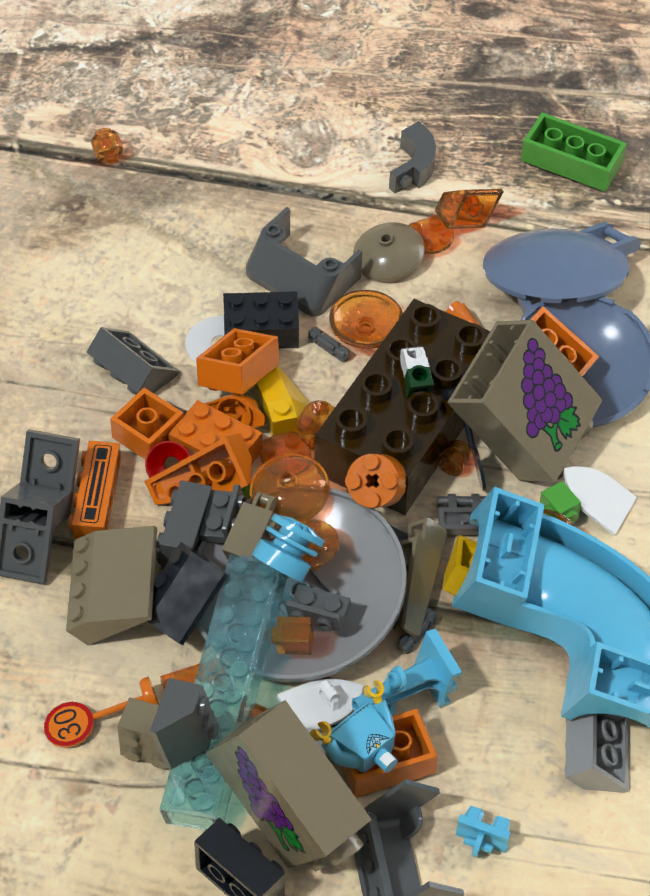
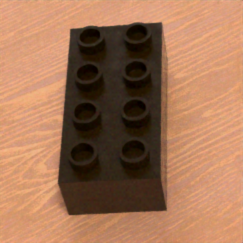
[314,299,490,515]

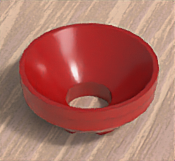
[145,441,191,478]

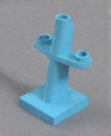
[351,629,462,716]

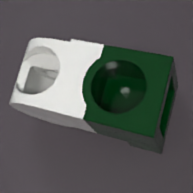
[400,347,434,399]

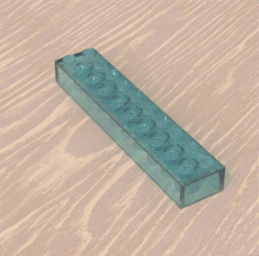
[159,554,287,830]

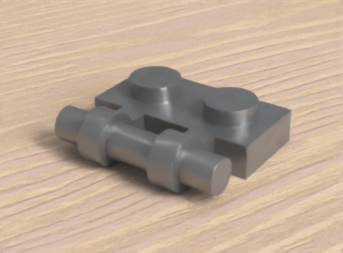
[437,494,486,535]

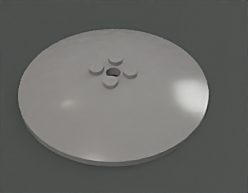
[196,485,407,682]

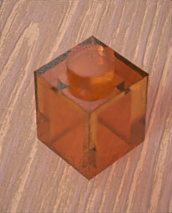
[271,616,314,655]

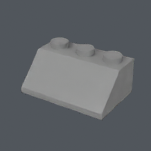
[565,714,629,793]

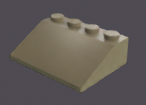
[66,526,157,645]

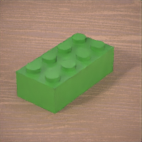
[521,112,627,192]

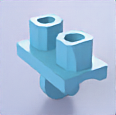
[456,806,511,858]

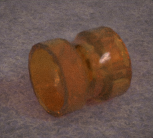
[439,440,472,476]

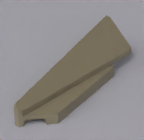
[396,517,448,637]

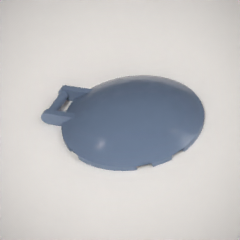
[483,222,641,303]
[517,296,650,428]

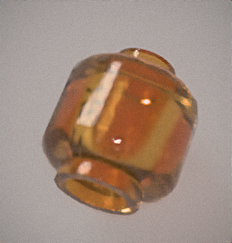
[91,128,124,164]

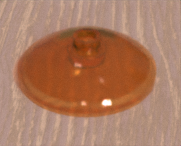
[329,290,403,349]
[249,454,330,523]

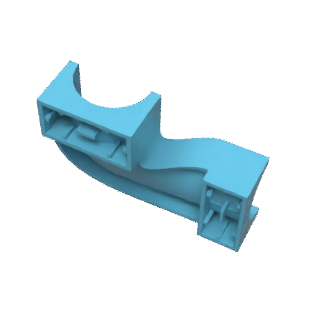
[452,487,650,728]

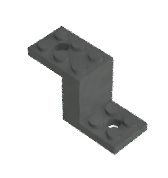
[0,429,80,584]

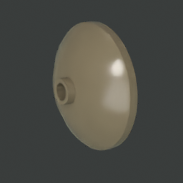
[353,222,425,282]

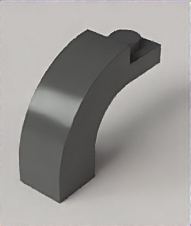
[389,121,436,193]

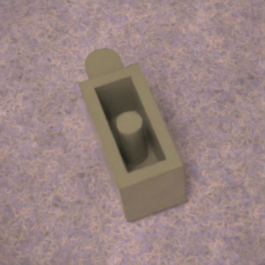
[222,492,279,570]

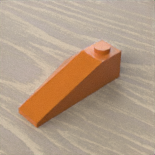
[144,433,252,505]

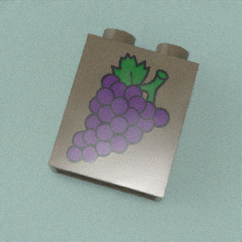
[447,320,603,482]
[206,700,372,872]

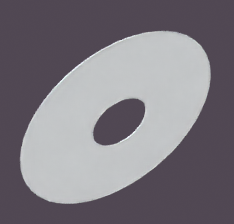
[185,316,224,364]

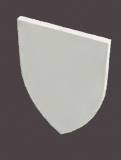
[563,466,637,535]
[277,679,363,733]

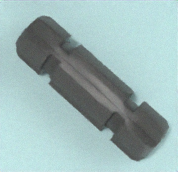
[308,327,351,362]
[397,608,437,653]

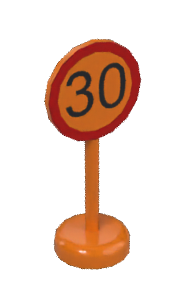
[44,676,159,748]

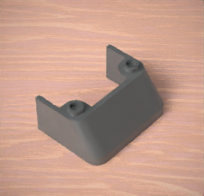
[246,207,362,316]
[354,779,465,896]

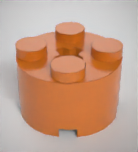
[345,454,406,508]

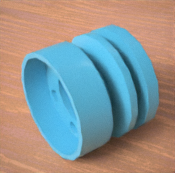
[252,513,325,582]

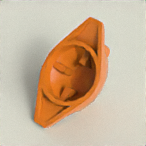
[205,394,265,428]

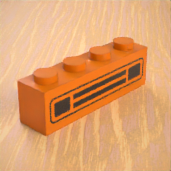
[68,441,121,540]

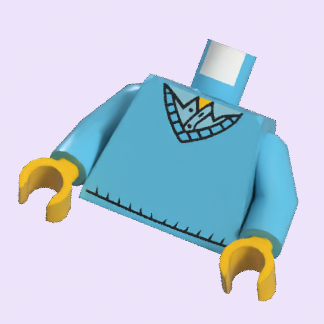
[310,680,398,773]

